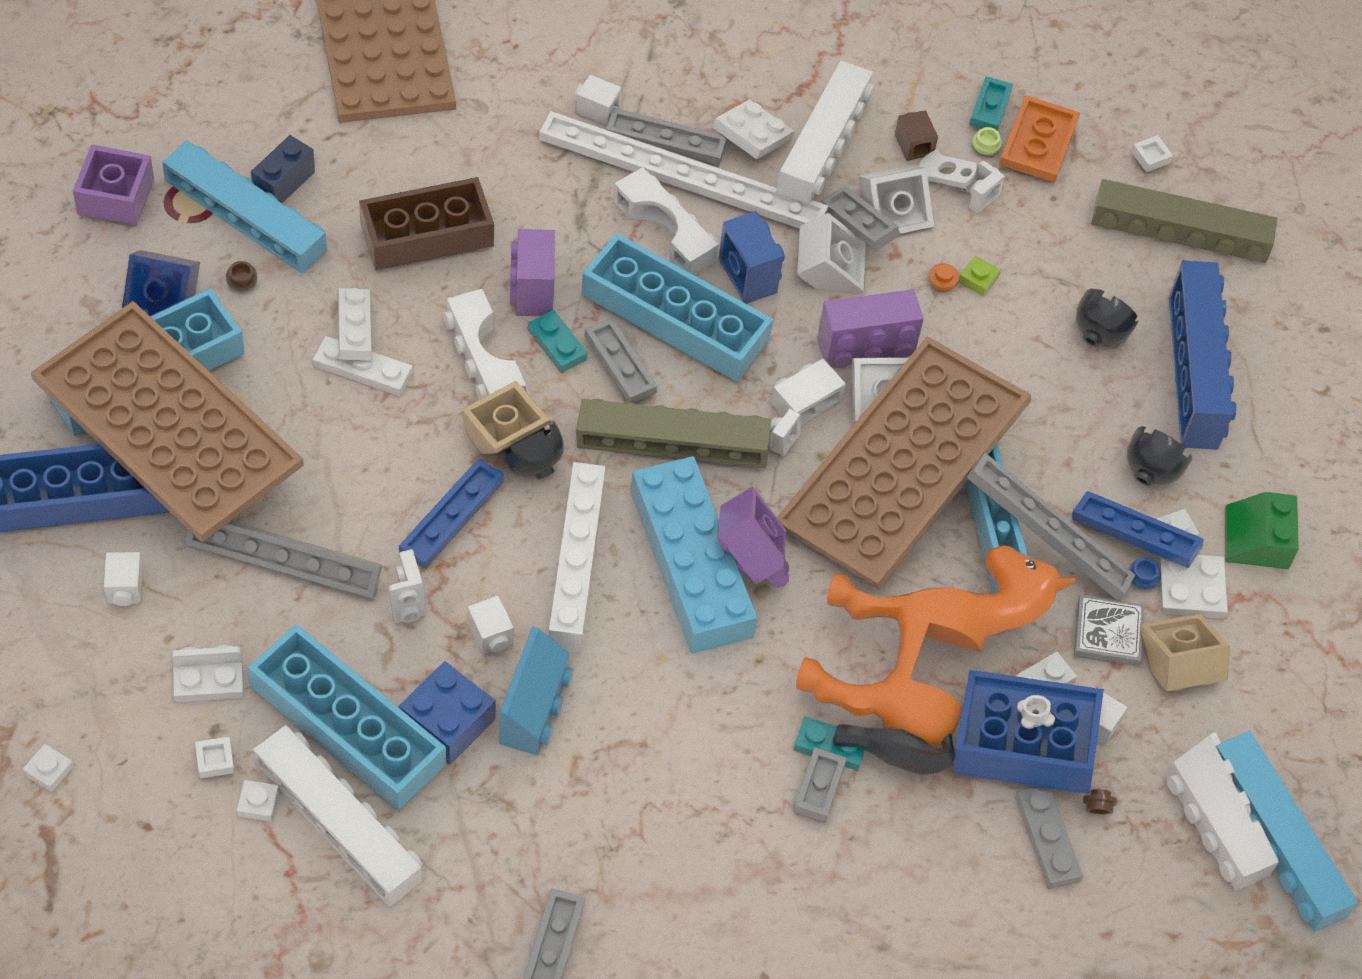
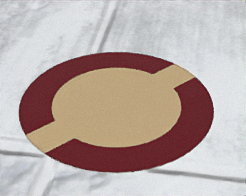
[163,186,213,224]

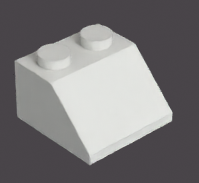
[858,165,934,234]
[797,213,866,293]

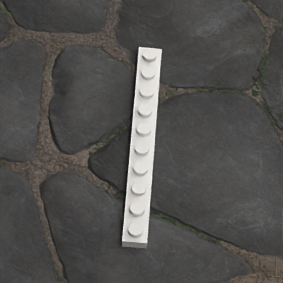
[539,111,828,229]

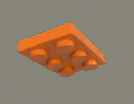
[999,95,1080,183]

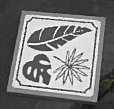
[1074,594,1145,666]

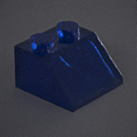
[122,250,200,316]

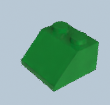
[1225,492,1299,570]

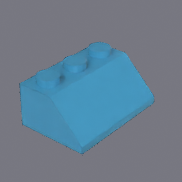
[499,626,574,756]

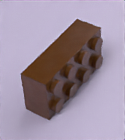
[359,177,494,270]

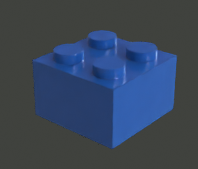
[718,211,785,304]
[399,661,496,765]

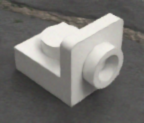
[969,160,1005,214]
[769,409,801,457]

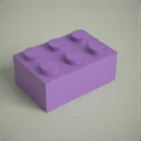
[817,289,924,367]

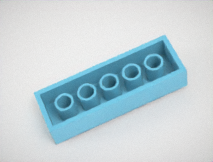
[581,233,773,382]
[45,288,245,436]
[630,456,757,654]
[248,624,446,812]

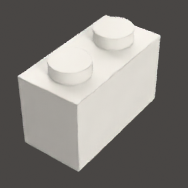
[770,358,846,426]

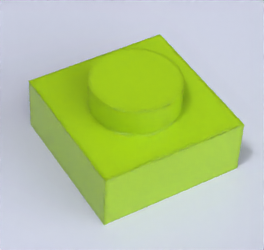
[958,255,1001,296]

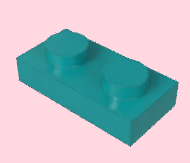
[969,76,1013,131]
[528,310,588,373]
[793,716,865,771]

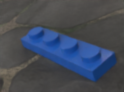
[399,458,505,569]
[1072,491,1204,568]

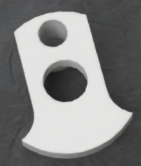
[919,149,977,192]

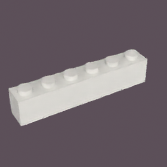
[776,61,875,204]
[549,462,606,654]
[253,725,423,908]

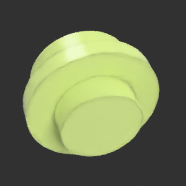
[972,127,1002,155]

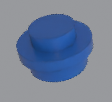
[1129,558,1161,589]

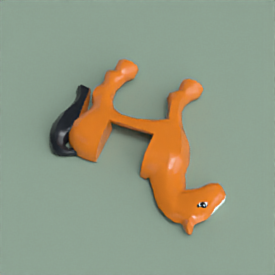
[796,545,1076,775]

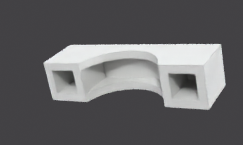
[613,167,719,276]
[443,289,526,400]

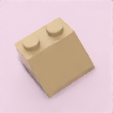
[461,381,550,454]
[1140,613,1230,691]

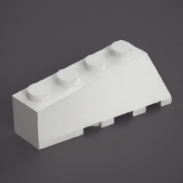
[1166,732,1279,891]

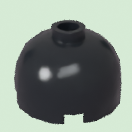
[1075,288,1139,347]
[499,421,564,480]
[1127,426,1192,486]

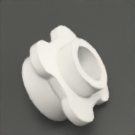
[1017,695,1055,729]

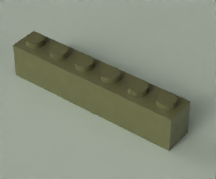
[1091,179,1277,263]
[576,399,772,468]

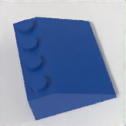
[954,670,1104,794]

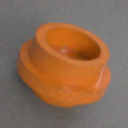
[929,263,959,292]

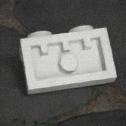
[388,549,427,623]
[172,645,244,703]

